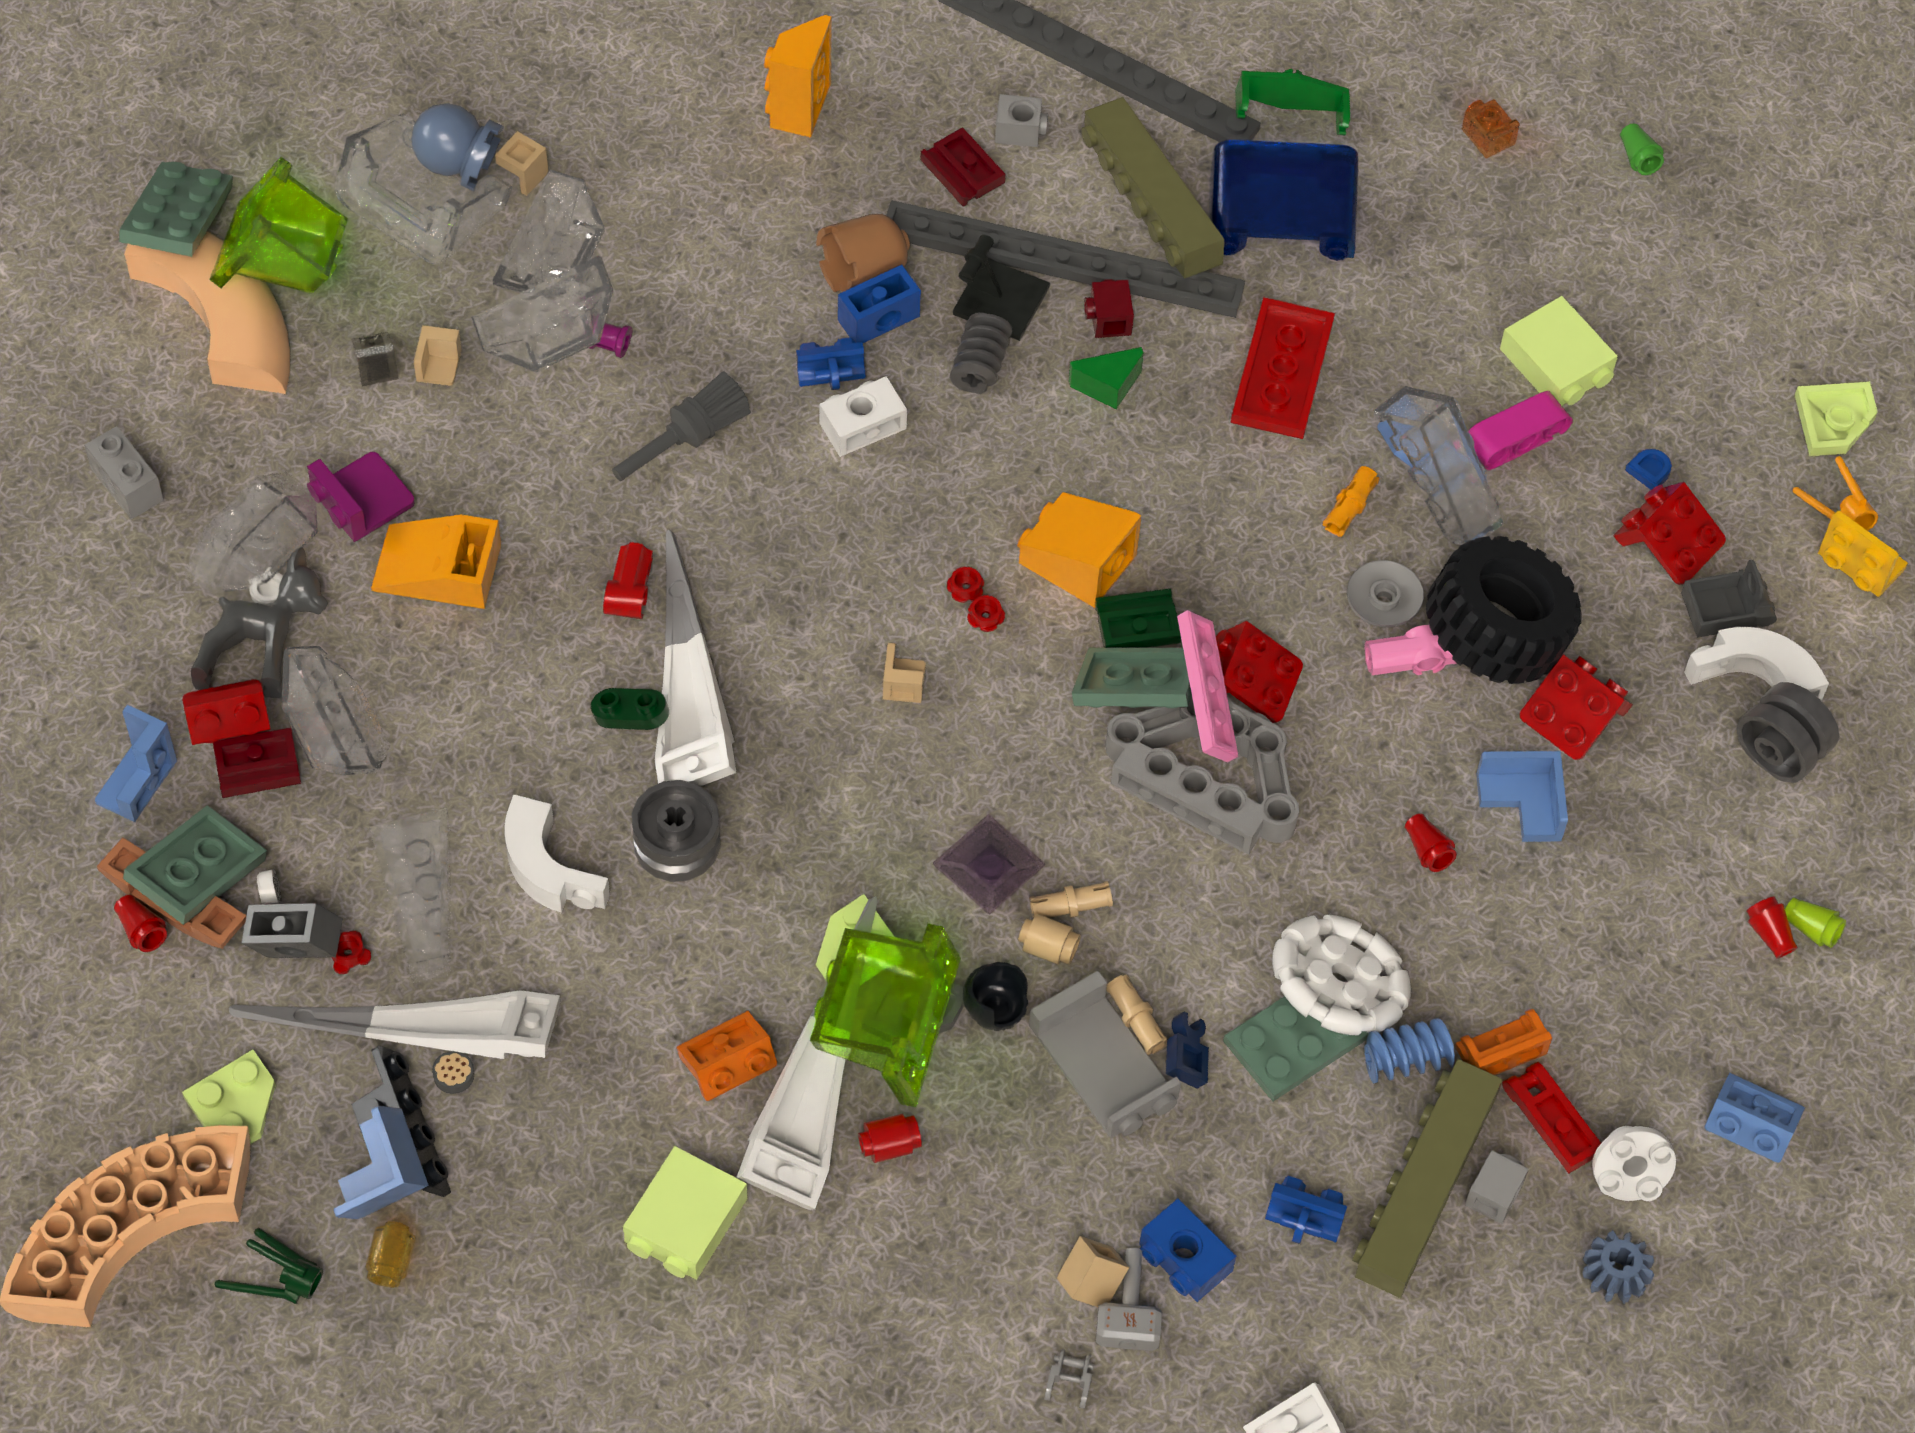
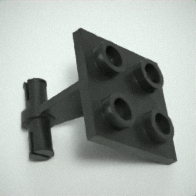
[953,234,1050,341]

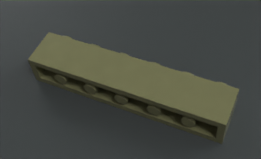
[1081,97,1224,279]
[1352,1059,1503,1298]

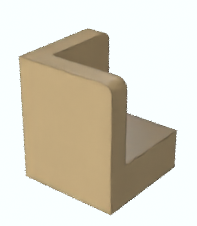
[495,131,549,196]
[414,325,462,386]
[883,643,926,703]
[1057,1236,1129,1307]

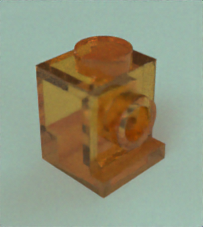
[1462,99,1520,159]

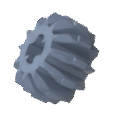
[1582,1230,1654,1304]

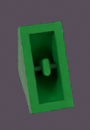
[1068,347,1144,409]

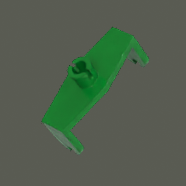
[1235,69,1350,136]

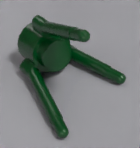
[214,1228,323,1304]

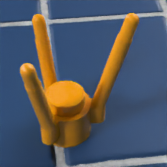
[1793,456,1878,531]

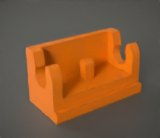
[1455,1009,1552,1075]

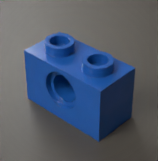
[838,264,921,343]
[1139,1198,1236,1302]

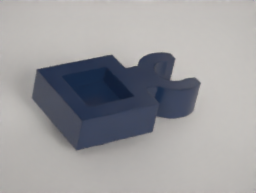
[1166,1011,1209,1089]

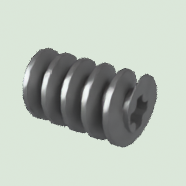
[950,313,1012,394]

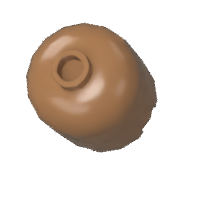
[816,214,910,292]

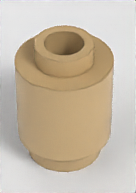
[1018,914,1081,965]

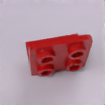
[1613,482,1726,585]
[1216,621,1303,723]
[1520,654,1633,760]
[182,679,270,745]

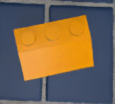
[764,15,832,137]

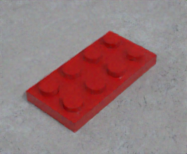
[1231,297,1335,439]

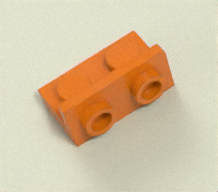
[676,1011,777,1101]

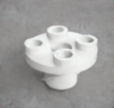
[1592,1126,1676,1201]

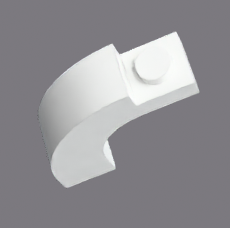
[1684,627,1829,701]
[505,795,610,913]

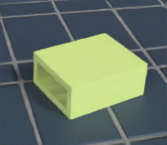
[1500,296,1618,406]
[623,1146,747,1280]

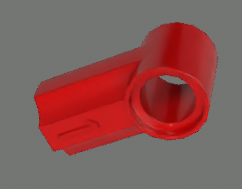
[603,542,653,619]

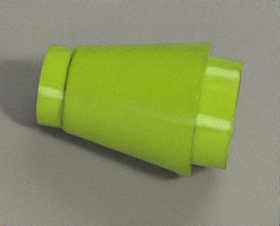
[1785,897,1846,948]

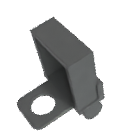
[1681,560,1777,638]

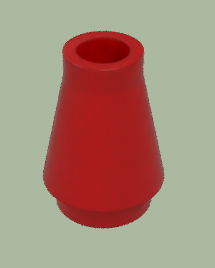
[1404,813,1457,872]
[114,895,167,952]
[1746,896,1798,959]

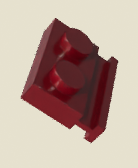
[920,127,1006,207]
[213,727,301,798]

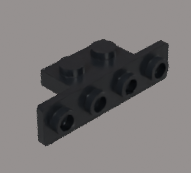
[351,1045,451,1197]

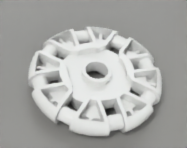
[1272,915,1411,1036]

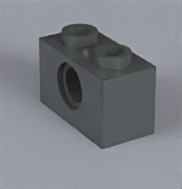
[241,903,343,958]

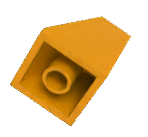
[1017,492,1141,608]

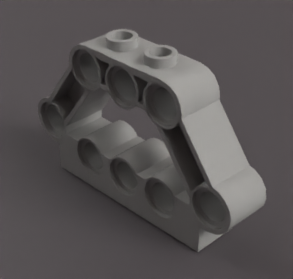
[1105,696,1299,855]

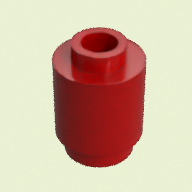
[858,1113,922,1163]

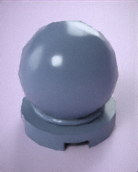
[411,103,504,192]

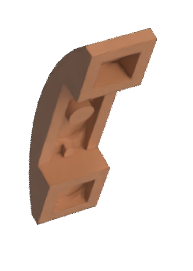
[97,837,247,949]

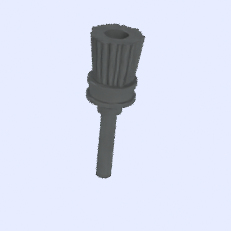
[612,371,751,481]

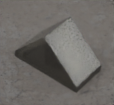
[351,332,399,386]

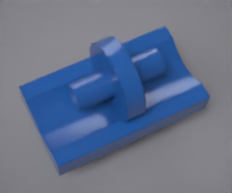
[796,337,866,390]
[1265,1176,1347,1244]

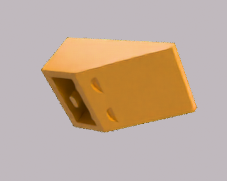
[371,514,501,609]

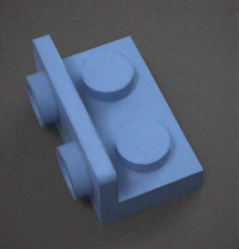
[1705,1073,1805,1163]

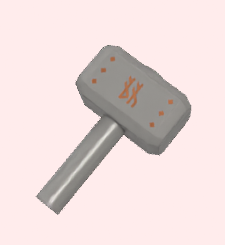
[1095,1248,1162,1351]

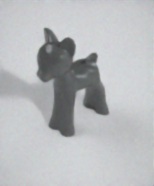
[191,548,328,699]

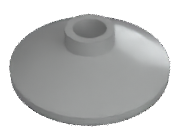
[1347,560,1424,628]

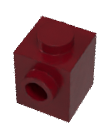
[1084,279,1134,338]

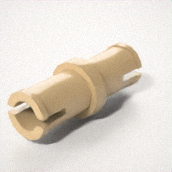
[1029,881,1113,919]
[1106,974,1168,1055]

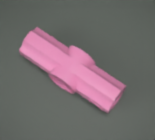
[1364,625,1456,676]

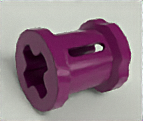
[586,316,632,358]

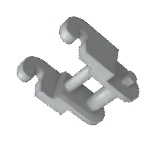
[1044,1349,1094,1409]

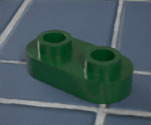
[591,688,669,730]

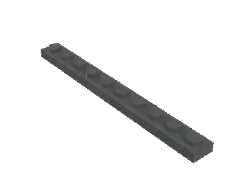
[938,0,1261,153]
[886,200,1245,318]

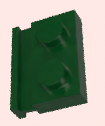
[1095,588,1181,648]

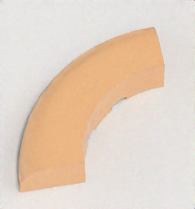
[124,231,290,394]
[0,1125,250,1327]

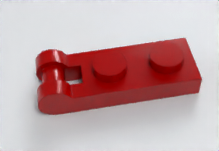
[1502,1062,1601,1174]

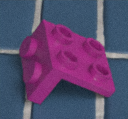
[307,452,415,542]

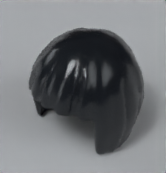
[963,962,1028,1031]

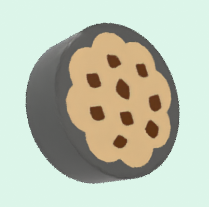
[432,1051,474,1094]

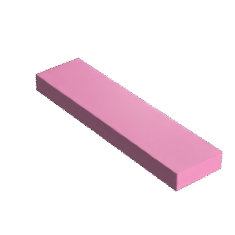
[1177,610,1238,763]

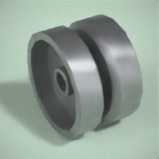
[1736,682,1840,783]
[632,780,720,882]

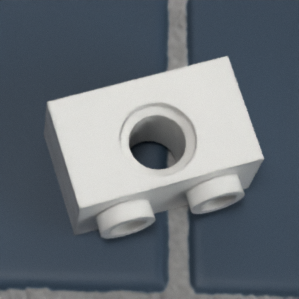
[819,376,907,457]

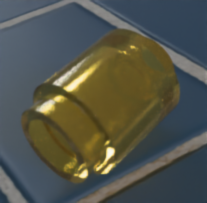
[365,1221,416,1288]

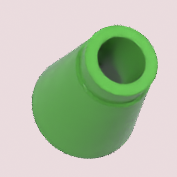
[1620,123,1664,175]

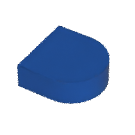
[1625,449,1672,490]

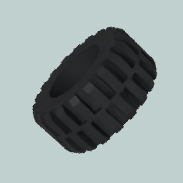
[1426,536,1582,684]

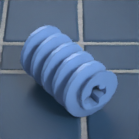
[1364,1018,1455,1084]

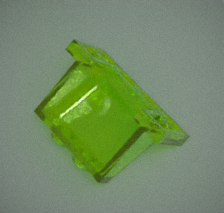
[209,157,348,294]
[810,923,961,1108]

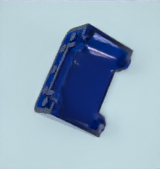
[1209,140,1359,261]

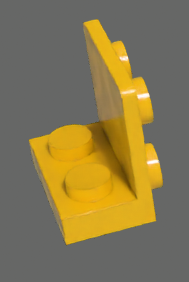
[1818,510,1908,597]

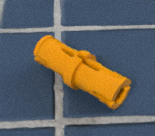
[1323,466,1380,537]

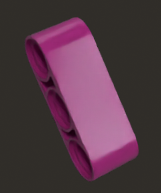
[1464,391,1573,470]

